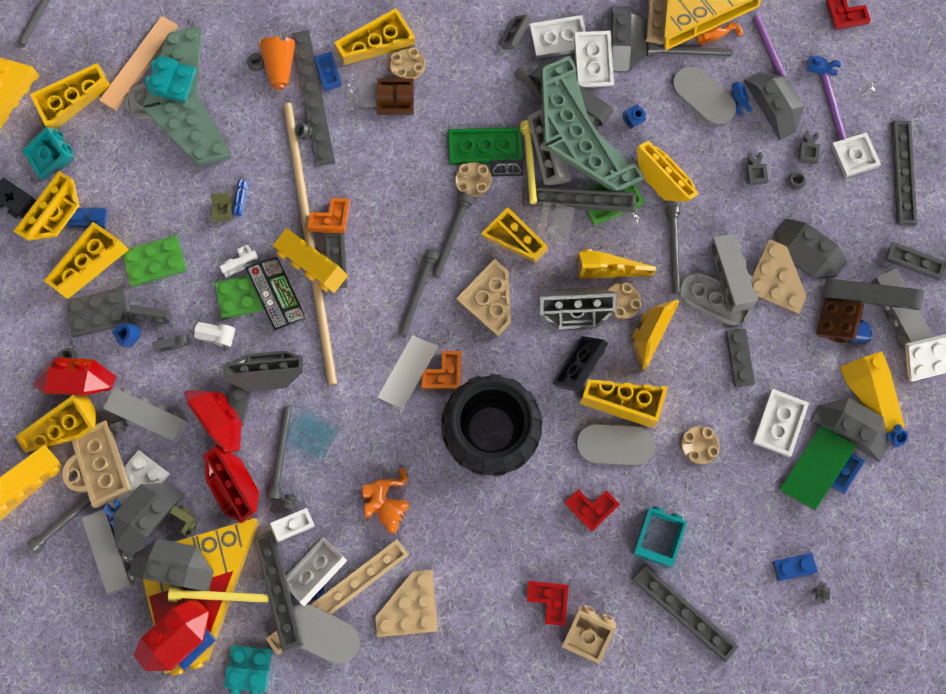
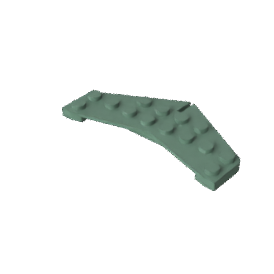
[143,26,231,165]
[541,56,645,192]

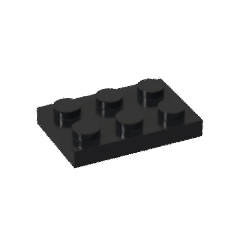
[552,336,609,392]

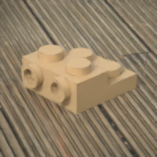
[562,605,616,664]

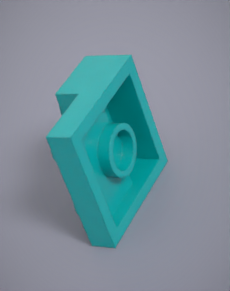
[145,55,197,103]
[22,127,74,180]
[224,645,273,694]

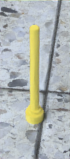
[520,120,537,204]
[168,585,269,603]

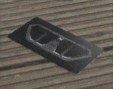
[490,160,523,177]

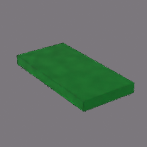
[448,127,522,165]
[780,426,857,511]

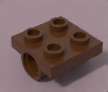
[376,78,414,115]
[816,300,864,343]

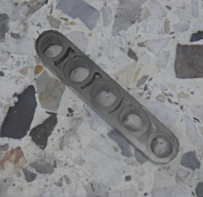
[530,62,613,126]
[823,279,924,310]

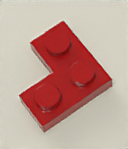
[826,0,871,30]
[564,489,620,532]
[526,581,569,626]

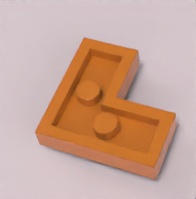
[307,198,350,233]
[422,351,461,390]

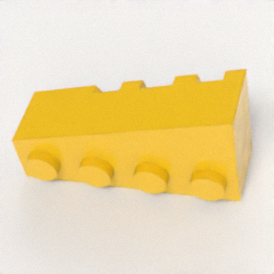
[334,8,415,65]
[44,222,129,299]
[272,228,348,293]
[0,445,62,521]

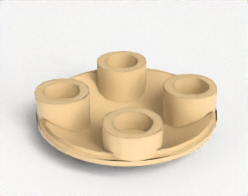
[390,47,426,80]
[455,162,492,197]
[608,282,642,320]
[681,426,720,464]

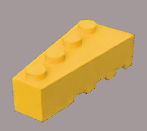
[0,58,39,129]
[30,63,110,129]
[579,379,668,428]

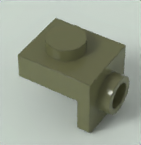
[211,193,233,223]
[169,505,198,536]

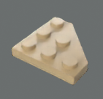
[752,239,807,314]
[456,259,511,338]
[376,570,438,637]

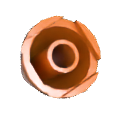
[258,36,295,90]

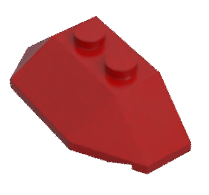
[33,357,116,395]
[184,390,242,453]
[203,445,259,523]
[133,599,210,671]

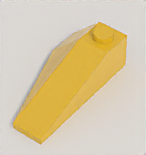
[577,249,656,279]
[839,351,905,433]
[15,395,96,453]

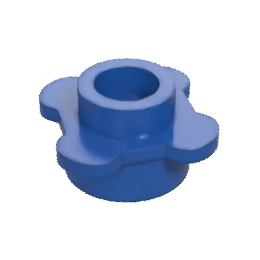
[886,424,908,447]

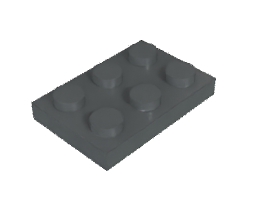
[66,287,130,337]

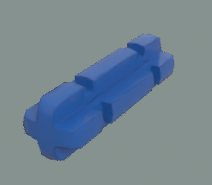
[232,180,248,216]

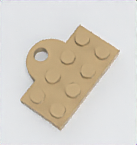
[62,420,132,508]

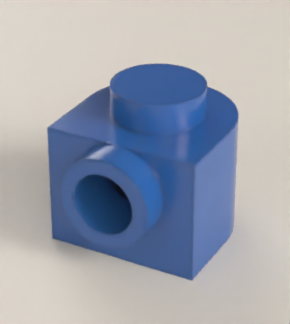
[622,104,646,129]
[848,320,872,345]
[112,323,140,347]

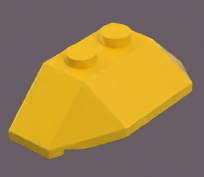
[637,141,699,202]
[13,171,79,241]
[631,300,680,371]

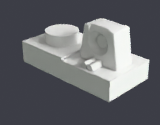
[220,245,260,278]
[269,508,315,543]

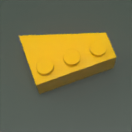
[481,207,549,263]

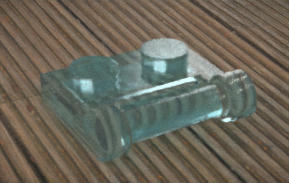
[288,411,339,461]

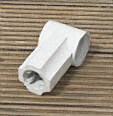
[194,322,236,348]

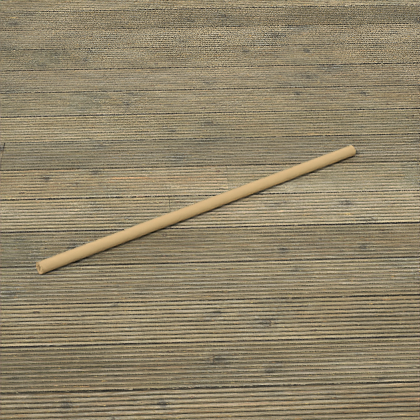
[283,103,337,386]

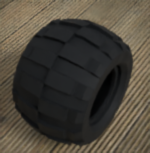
[441,374,543,477]

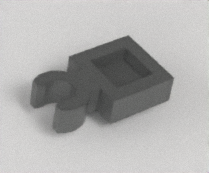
[798,131,820,164]
[746,152,768,185]
[152,335,190,353]

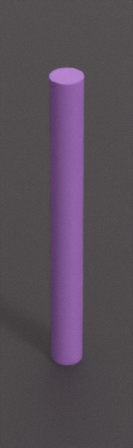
[753,14,787,77]
[821,73,847,141]

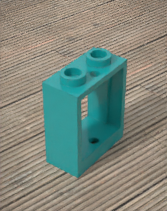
[632,506,688,568]

